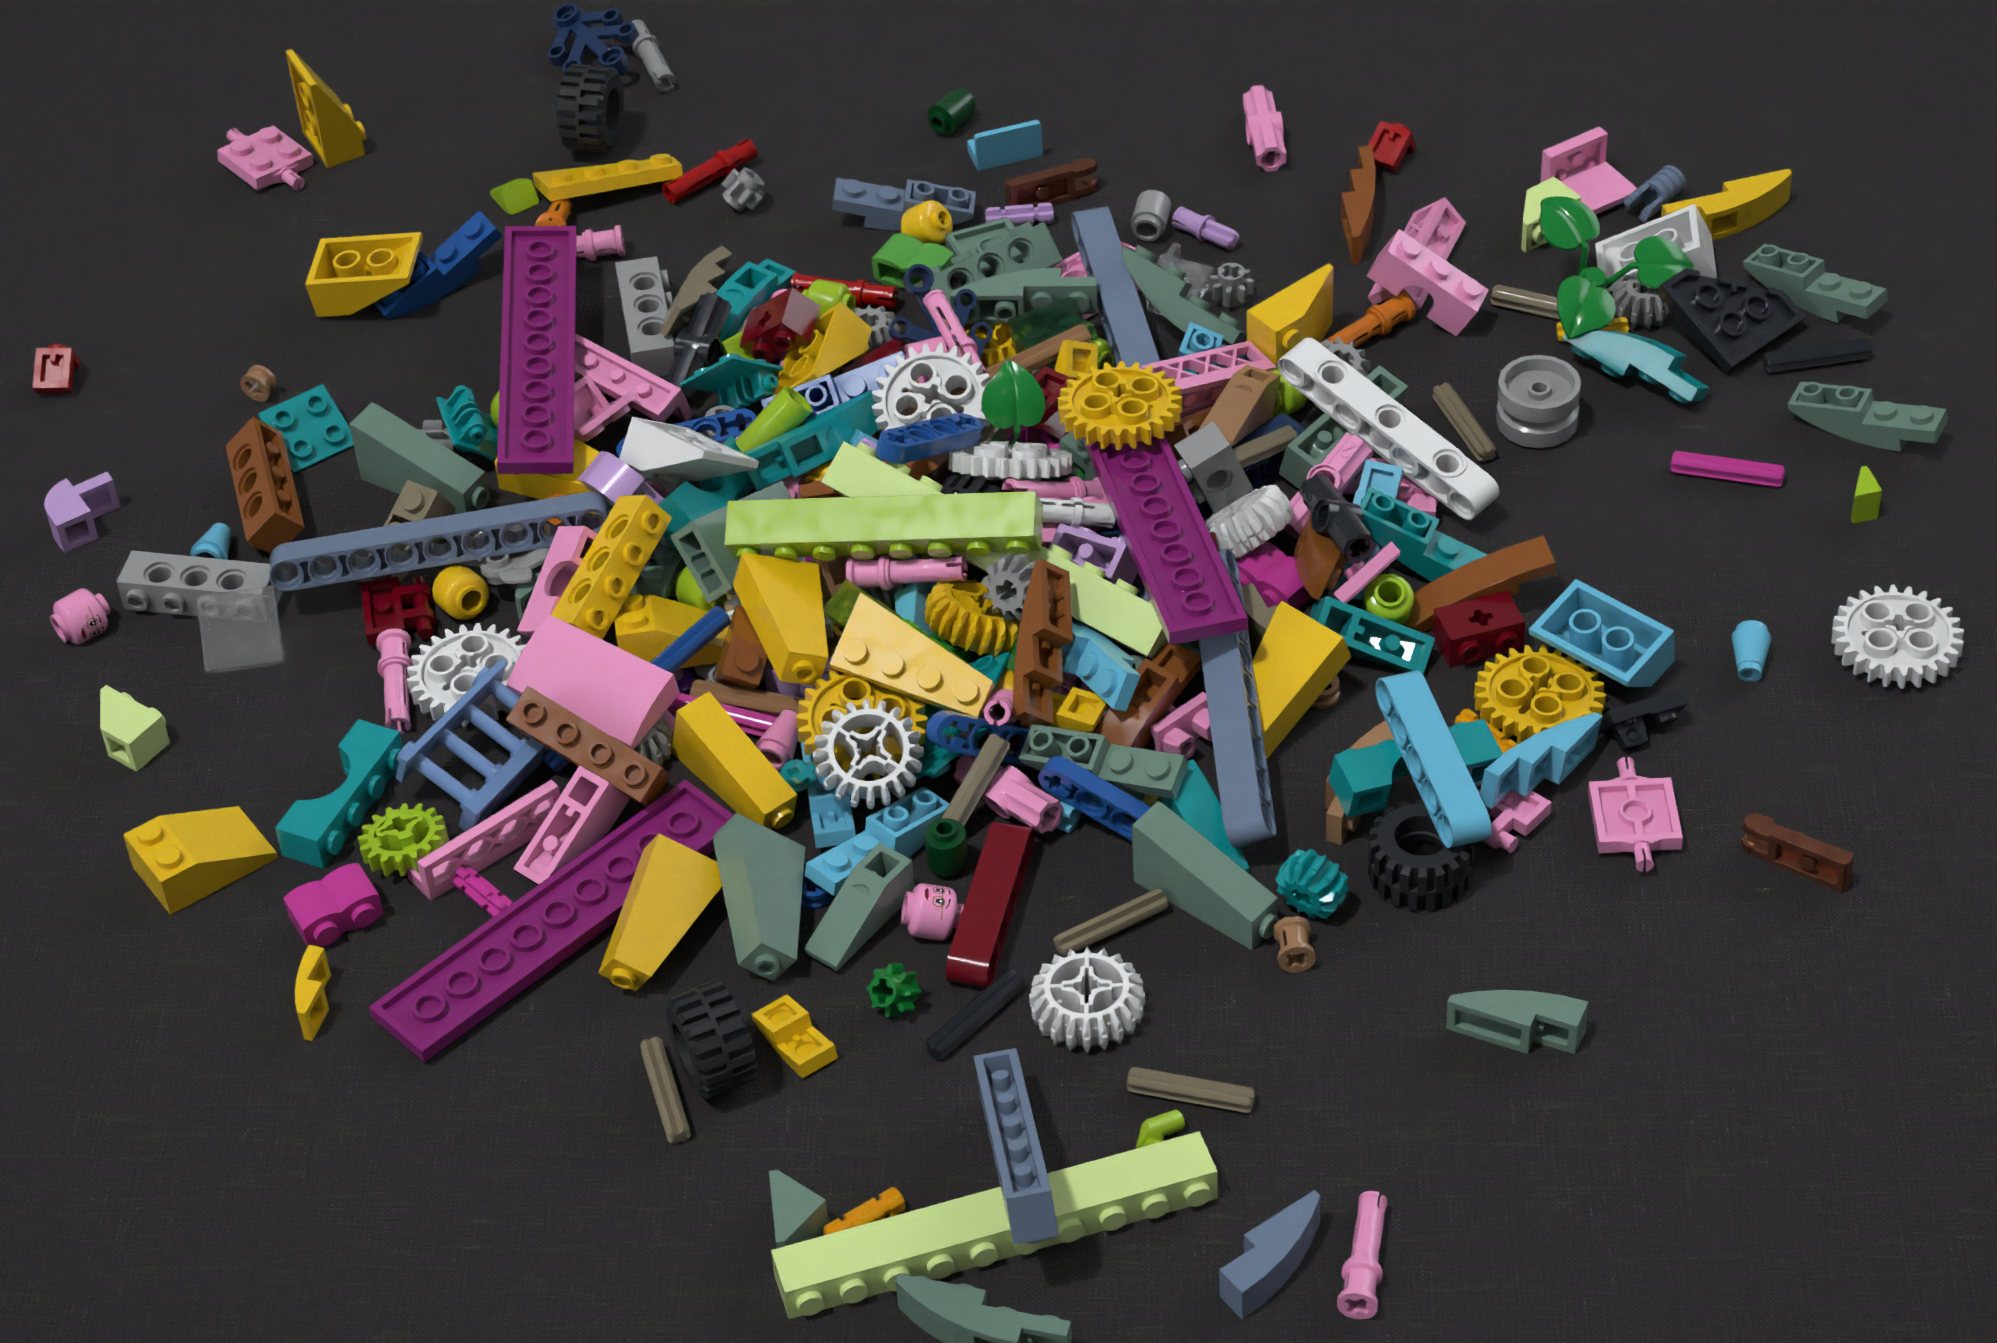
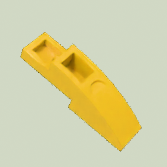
[1661,169,1792,241]

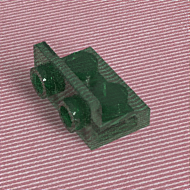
[1008,297,1098,354]

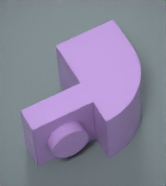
[577,451,664,506]
[44,472,121,553]

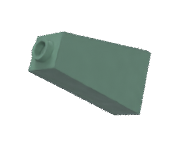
[349,402,490,515]
[670,481,792,604]
[1132,801,1279,950]
[713,813,805,981]

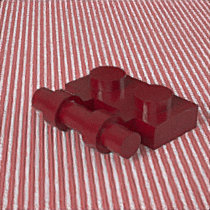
[360,576,436,646]

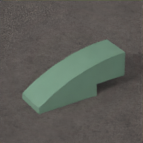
[1446,990,1588,1054]

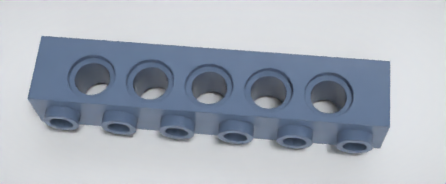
[973,1048,1059,1245]

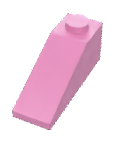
[513,765,630,884]

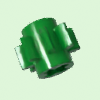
[867,963,922,1017]

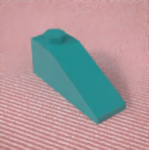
[1310,596,1435,674]

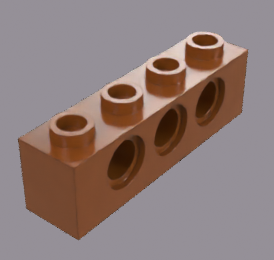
[226,417,305,554]
[506,685,670,808]

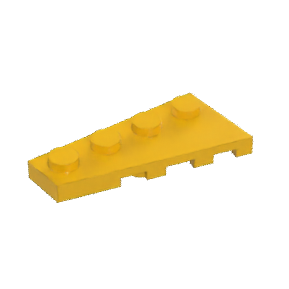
[532,154,683,201]
[829,592,994,717]

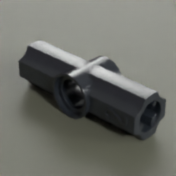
[666,293,732,403]
[1299,474,1376,564]

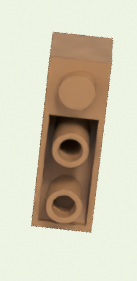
[1198,365,1281,447]

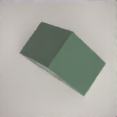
[769,1170,829,1248]

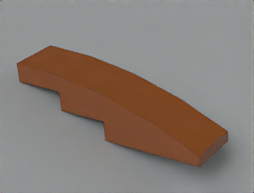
[1341,146,1376,264]
[1404,535,1557,632]
[1013,558,1073,726]

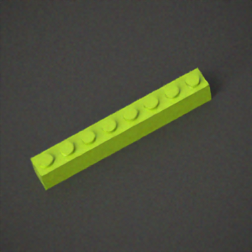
[724,491,1043,561]

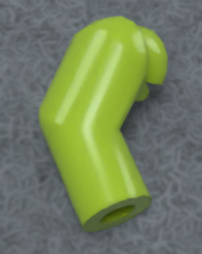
[1136,1109,1185,1149]

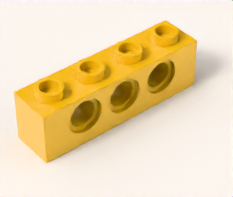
[551,495,672,640]

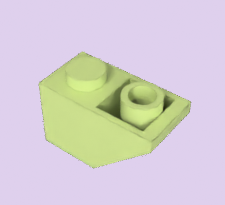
[1521,176,1582,253]
[100,685,170,772]

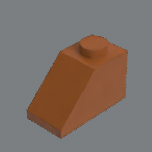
[713,605,768,689]

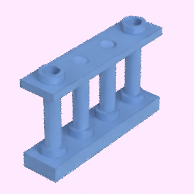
[395,658,548,831]

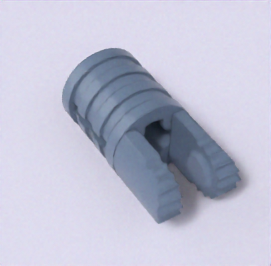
[1623,165,1686,223]

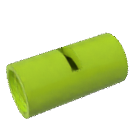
[735,386,813,453]

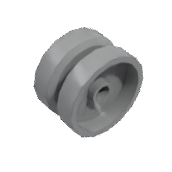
[1496,355,1581,448]

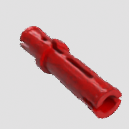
[662,138,758,204]
[790,273,898,309]

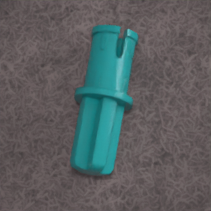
[779,759,817,792]

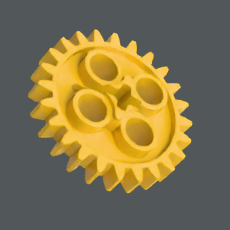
[1058,361,1182,450]
[1474,645,1606,744]
[796,669,927,781]

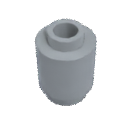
[1131,190,1171,242]

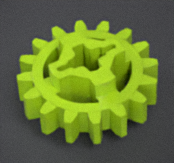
[358,803,449,876]

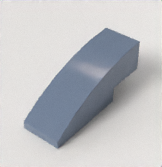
[1219,1190,1320,1320]

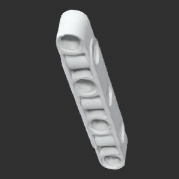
[1278,337,1499,520]

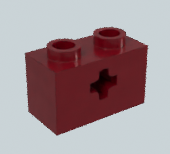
[739,287,820,363]
[1433,590,1525,668]

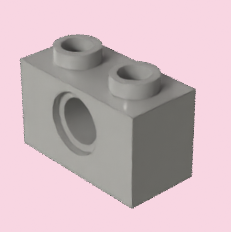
[1174,421,1253,514]

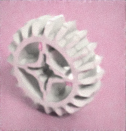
[1204,485,1294,558]
[813,698,924,809]
[1029,946,1145,1053]

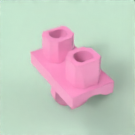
[1150,692,1212,759]

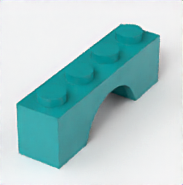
[658,436,753,551]
[275,719,403,869]
[1328,719,1503,818]

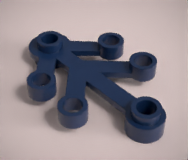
[547,3,639,76]
[888,264,993,358]

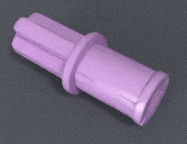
[1172,206,1239,250]

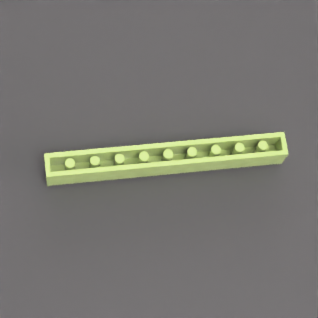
[821,441,1168,661]
[771,1131,1218,1319]

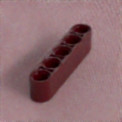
[946,822,1035,987]

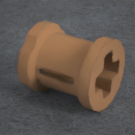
[1274,916,1316,973]

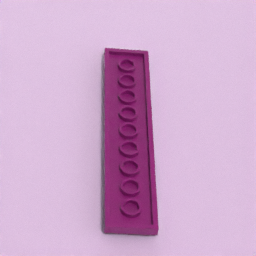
[497,226,577,475]
[1081,434,1248,645]
[369,779,734,1063]

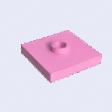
[1328,541,1401,603]

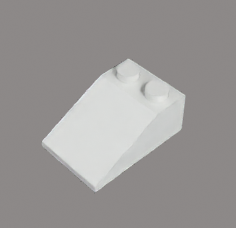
[1595,204,1717,291]
[619,417,759,484]

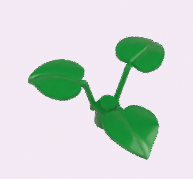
[1539,196,1695,340]
[948,360,1085,486]

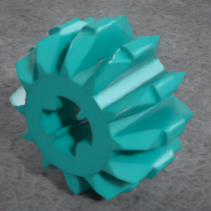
[1275,849,1349,919]

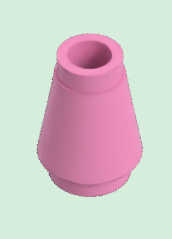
[756,710,798,770]

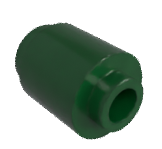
[927,88,976,135]
[924,818,968,879]

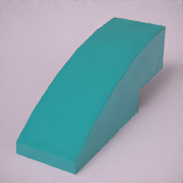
[1158,759,1250,874]

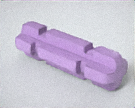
[985,203,1054,226]

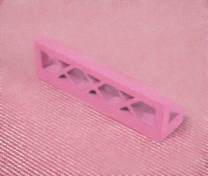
[1367,197,1466,311]
[575,333,694,423]
[1140,341,1277,416]
[407,780,560,901]

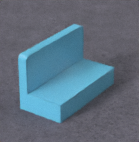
[967,120,1043,171]

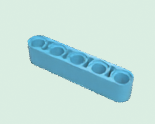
[1375,670,1491,848]

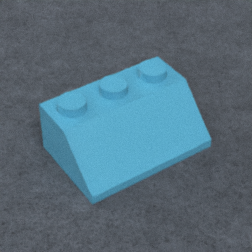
[1529,579,1675,687]

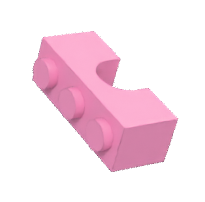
[1367,229,1488,336]
[517,526,598,638]

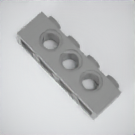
[615,256,678,377]
[116,551,283,624]

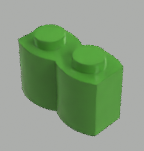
[871,233,954,288]

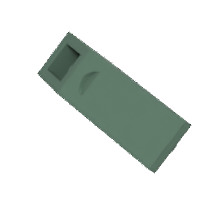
[804,842,915,971]

